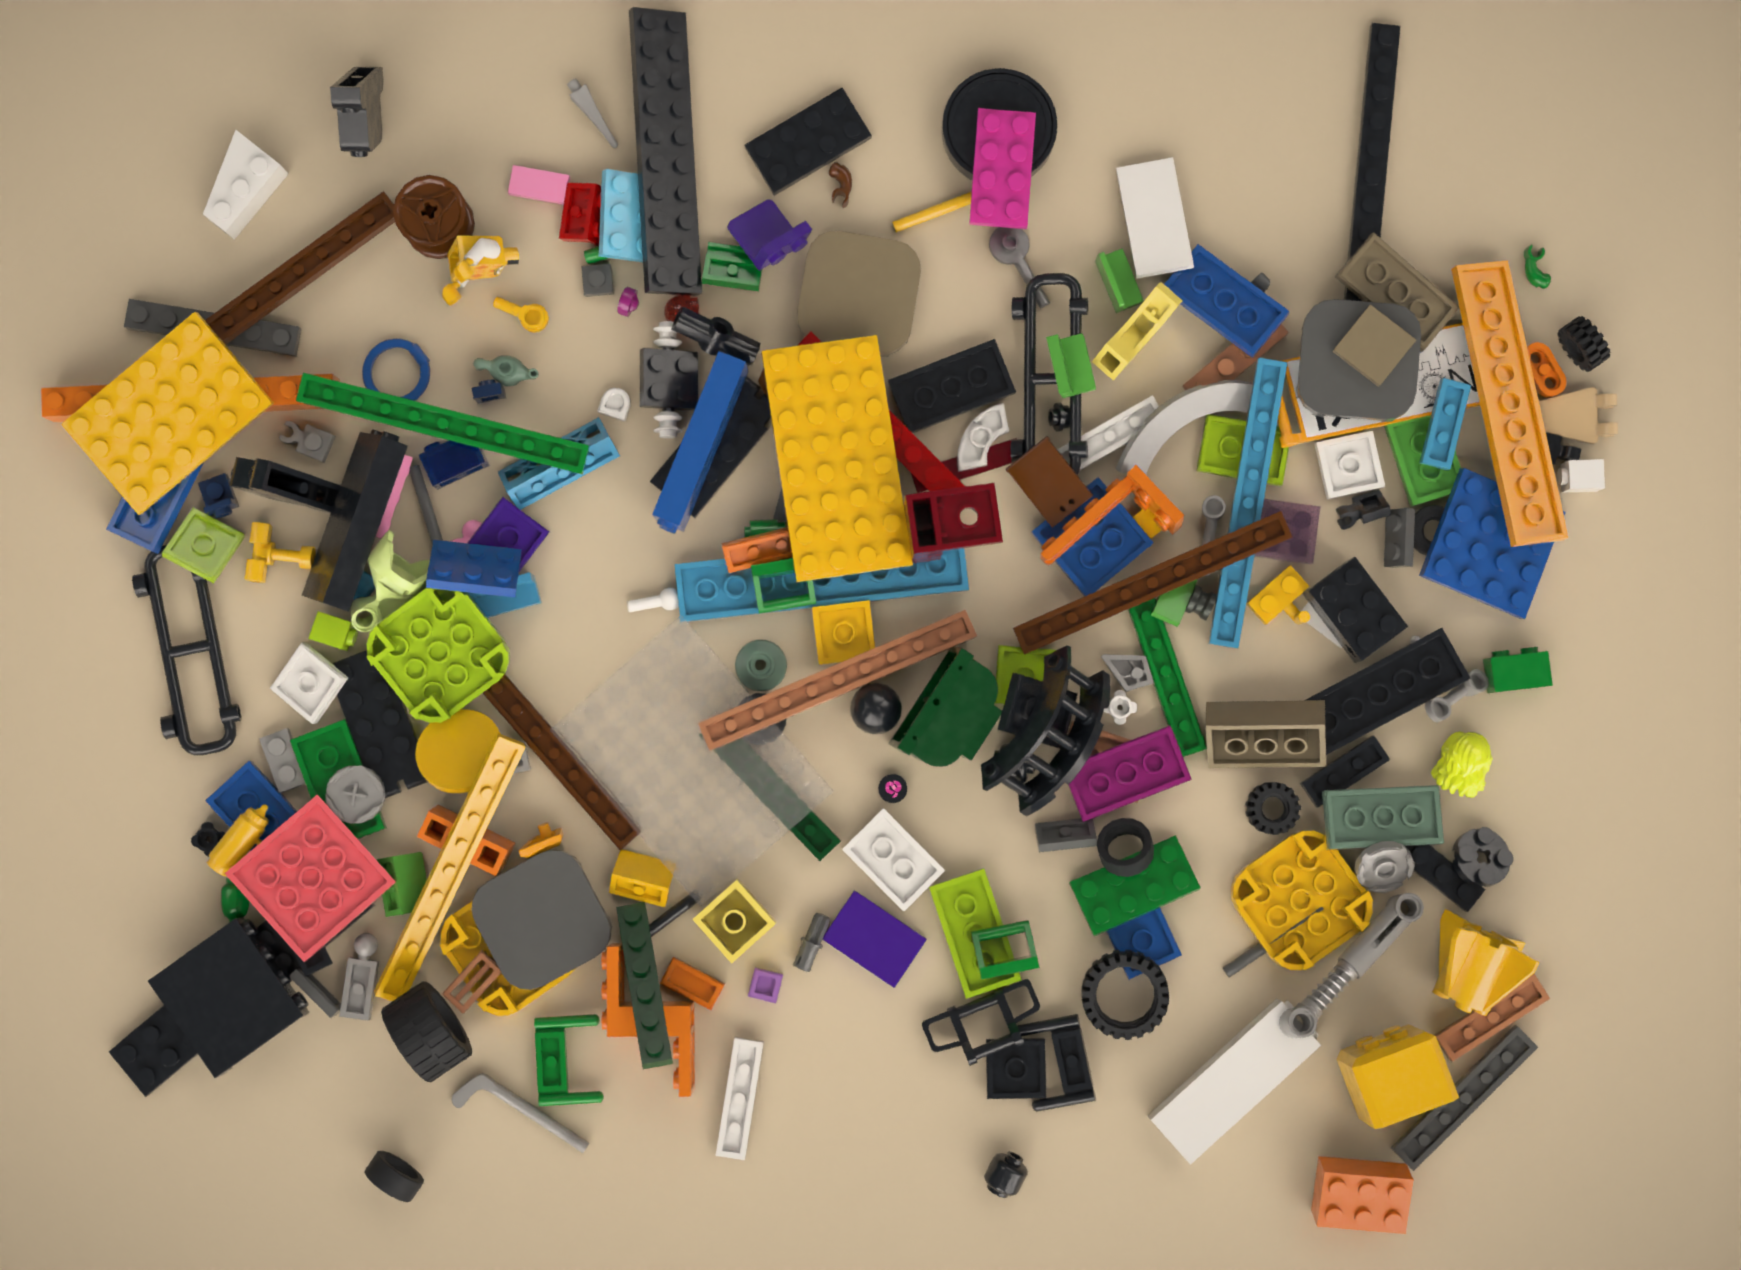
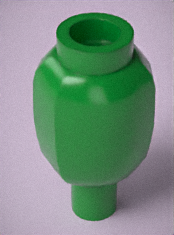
[221,878,249,923]

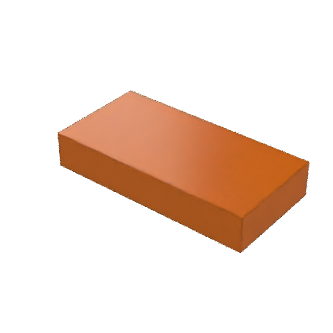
[660,957,725,1010]

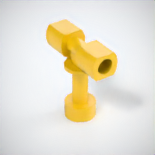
[244,522,316,583]

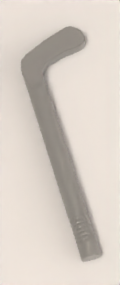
[452,1073,589,1153]

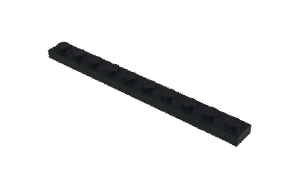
[1344,23,1401,301]

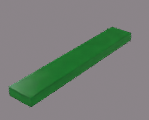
[1128,597,1207,757]

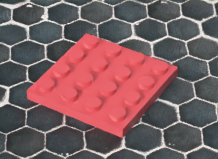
[225,794,396,962]

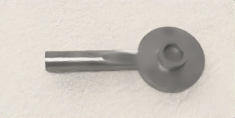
[989,227,1050,309]

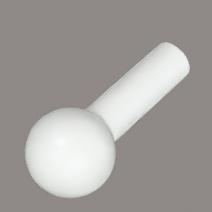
[627,587,679,612]

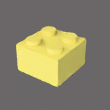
[692,879,777,964]

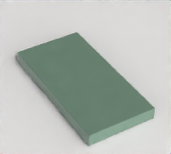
[1322,785,1444,850]

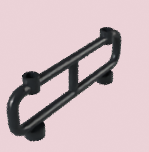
[1011,273,1089,475]
[132,545,242,756]

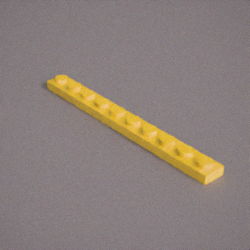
[374,733,526,1001]

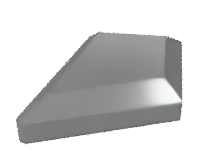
[1101,654,1154,692]

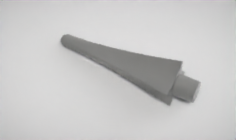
[567,78,618,148]

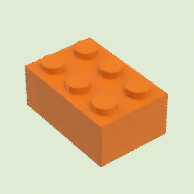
[1311,1156,1414,1234]

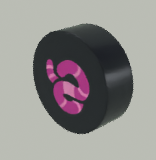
[878,774,907,803]

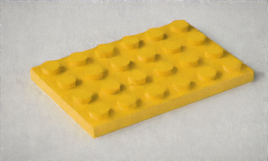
[61,312,274,515]

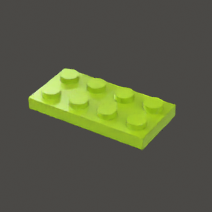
[929,868,1022,999]

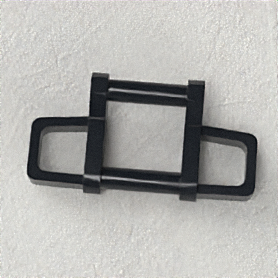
[922,979,1040,1066]

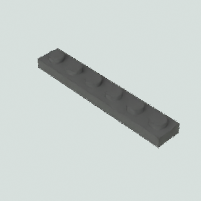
[124,299,301,357]
[1391,1025,1538,1171]

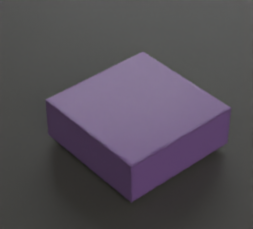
[748,967,783,1003]

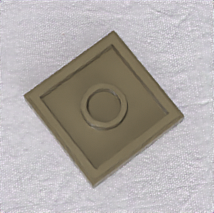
[1332,304,1416,387]

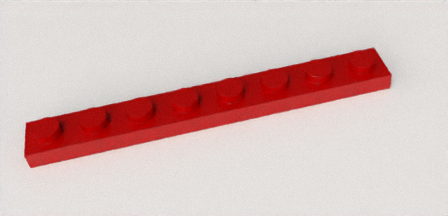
[797,331,966,491]

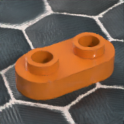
[1527,342,1567,398]

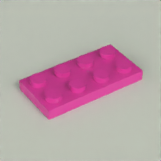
[969,108,1036,229]

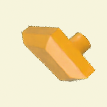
[518,822,563,858]

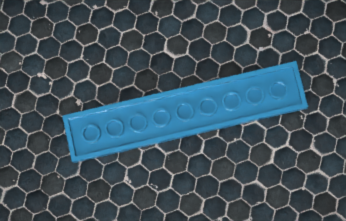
[674,548,969,623]

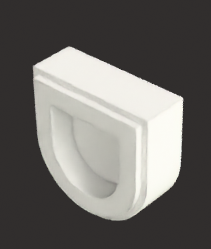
[597,388,631,421]

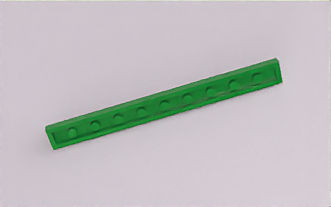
[296,373,590,475]

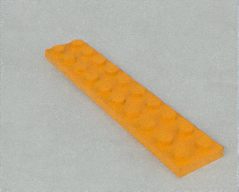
[1451,260,1569,547]

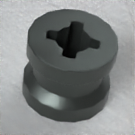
[1185,585,1217,620]

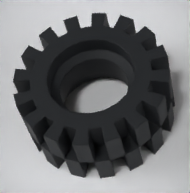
[1557,316,1610,372]
[1245,782,1301,835]

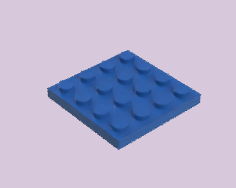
[1419,468,1565,619]

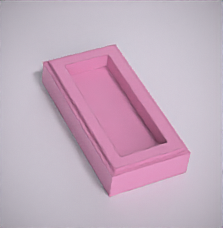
[508,165,570,205]

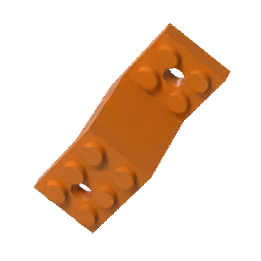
[601,943,695,1097]

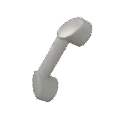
[1202,495,1226,576]
[1425,669,1488,723]

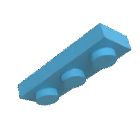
[1419,378,1471,470]

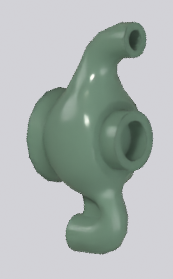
[473,355,539,386]

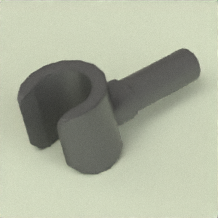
[1251,273,1270,292]

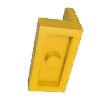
[609,849,676,907]

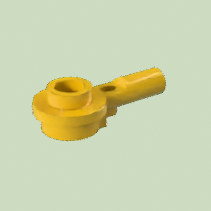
[493,297,549,333]

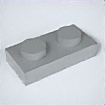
[259,728,306,793]

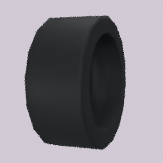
[1097,818,1154,877]
[364,1151,424,1202]

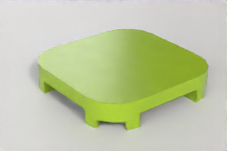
[366,588,510,723]

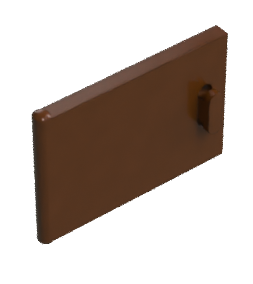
[1006,436,1093,528]

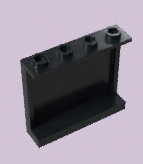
[148,917,310,1078]

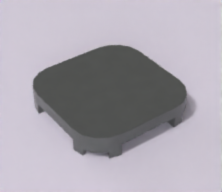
[1296,299,1421,423]
[471,850,612,990]

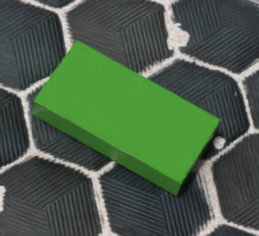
[1151,579,1198,627]

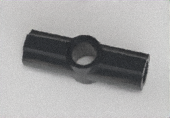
[671,307,761,366]

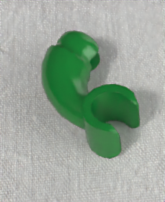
[1524,245,1551,289]

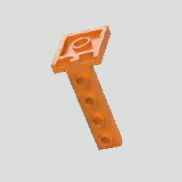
[1040,465,1185,565]

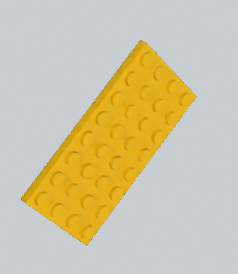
[761,335,913,583]

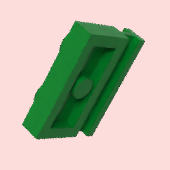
[702,242,763,292]

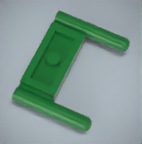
[534,1014,604,1107]

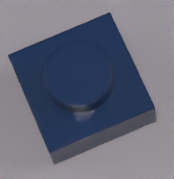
[471,380,506,404]

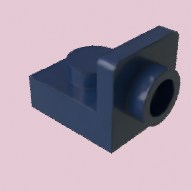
[198,473,239,518]

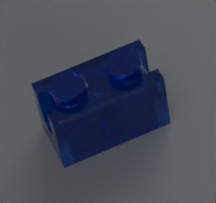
[418,441,490,490]

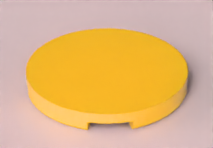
[415,709,501,793]

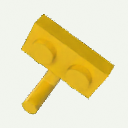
[1246,565,1310,625]

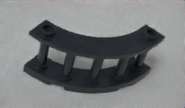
[981,645,1110,816]

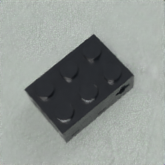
[1303,557,1408,663]

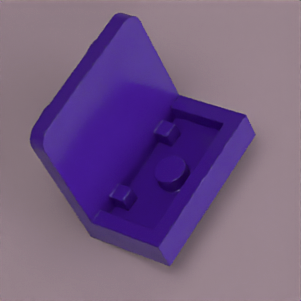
[727,199,812,271]

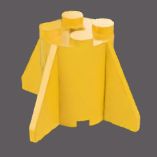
[1432,909,1539,1016]

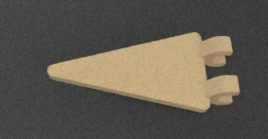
[1539,387,1618,444]

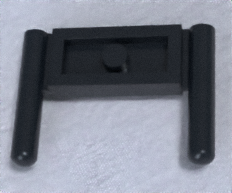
[1017,1014,1096,1112]

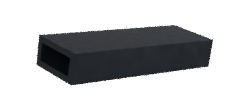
[301,429,408,612]

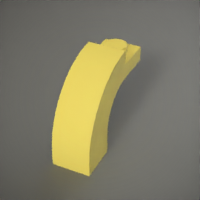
[1092,282,1183,380]

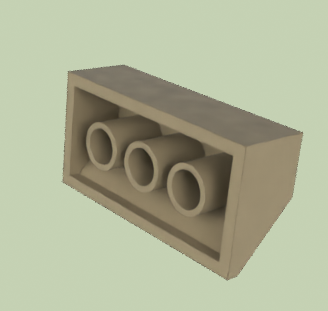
[1205,700,1326,768]

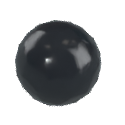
[850,683,902,734]

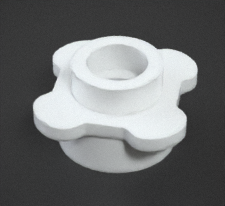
[1104,690,1137,725]

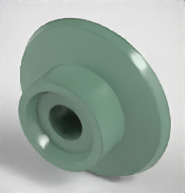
[735,640,787,691]

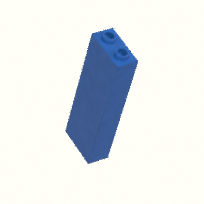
[652,351,748,534]

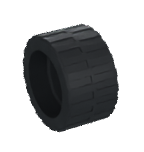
[381,981,473,1082]

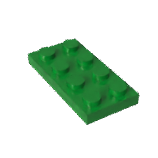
[290,719,387,839]
[1069,835,1201,937]

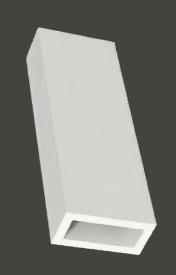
[1148,998,1321,1165]

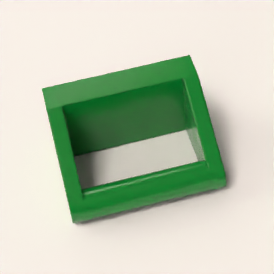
[751,558,816,614]
[971,920,1040,980]

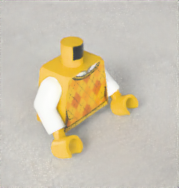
[442,236,519,306]

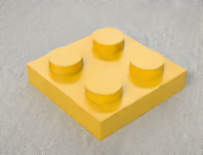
[812,600,875,665]

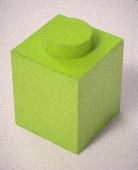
[308,611,358,651]

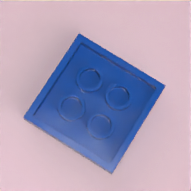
[1031,477,1154,597]

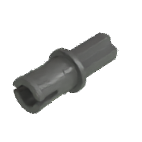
[793,913,830,972]

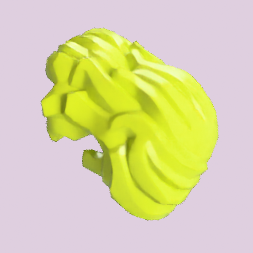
[1431,731,1493,798]

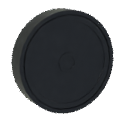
[942,68,1057,180]

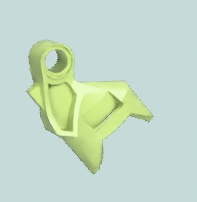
[350,530,430,632]

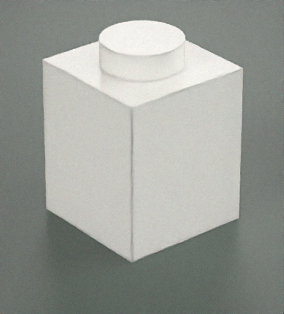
[1557,459,1605,493]

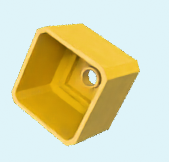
[1336,1024,1459,1129]

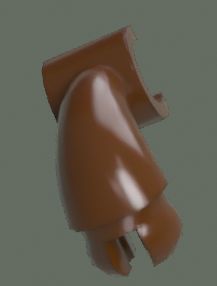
[829,162,852,208]

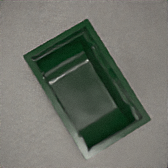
[888,647,1002,767]

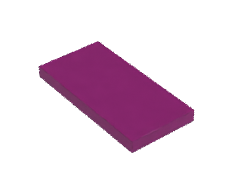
[1068,725,1192,822]

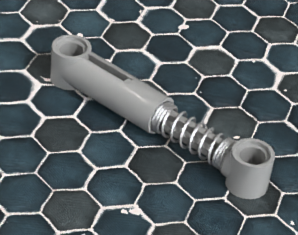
[1279,893,1424,1038]

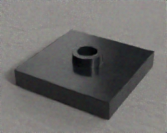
[986,1038,1046,1099]

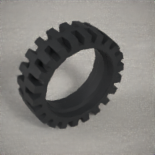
[1081,949,1169,1040]

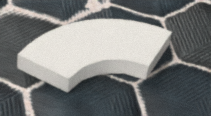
[957,403,1009,471]

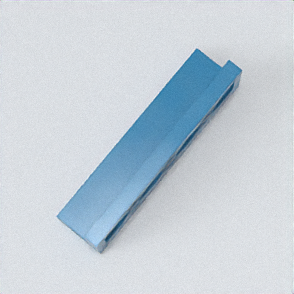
[498,417,620,510]
[468,572,542,618]

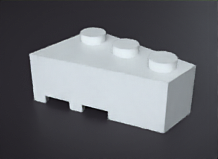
[203,130,288,240]

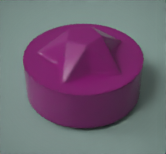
[617,287,639,317]

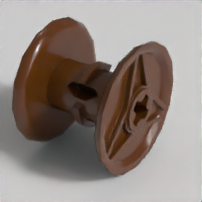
[393,175,475,259]

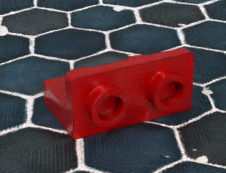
[559,183,601,246]

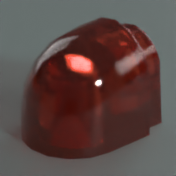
[664,294,700,322]

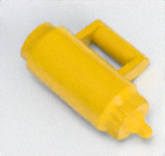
[206,804,269,876]

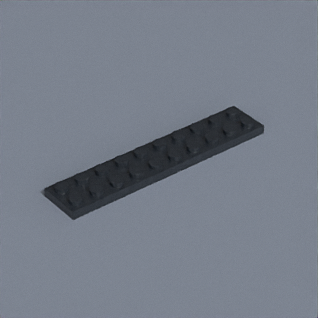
[629,7,702,296]
[109,903,375,1097]

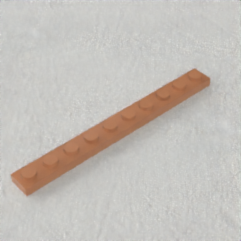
[698,610,977,752]

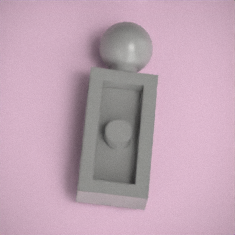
[339,933,379,1021]

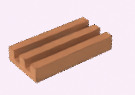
[442,950,501,1014]

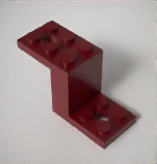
[904,483,1003,563]

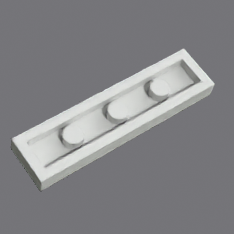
[1057,395,1159,470]
[716,1037,764,1160]

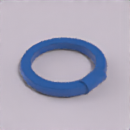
[362,338,430,401]

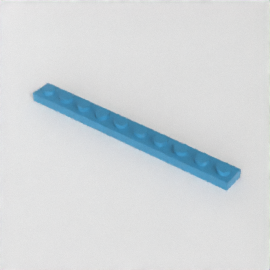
[1208,358,1287,649]

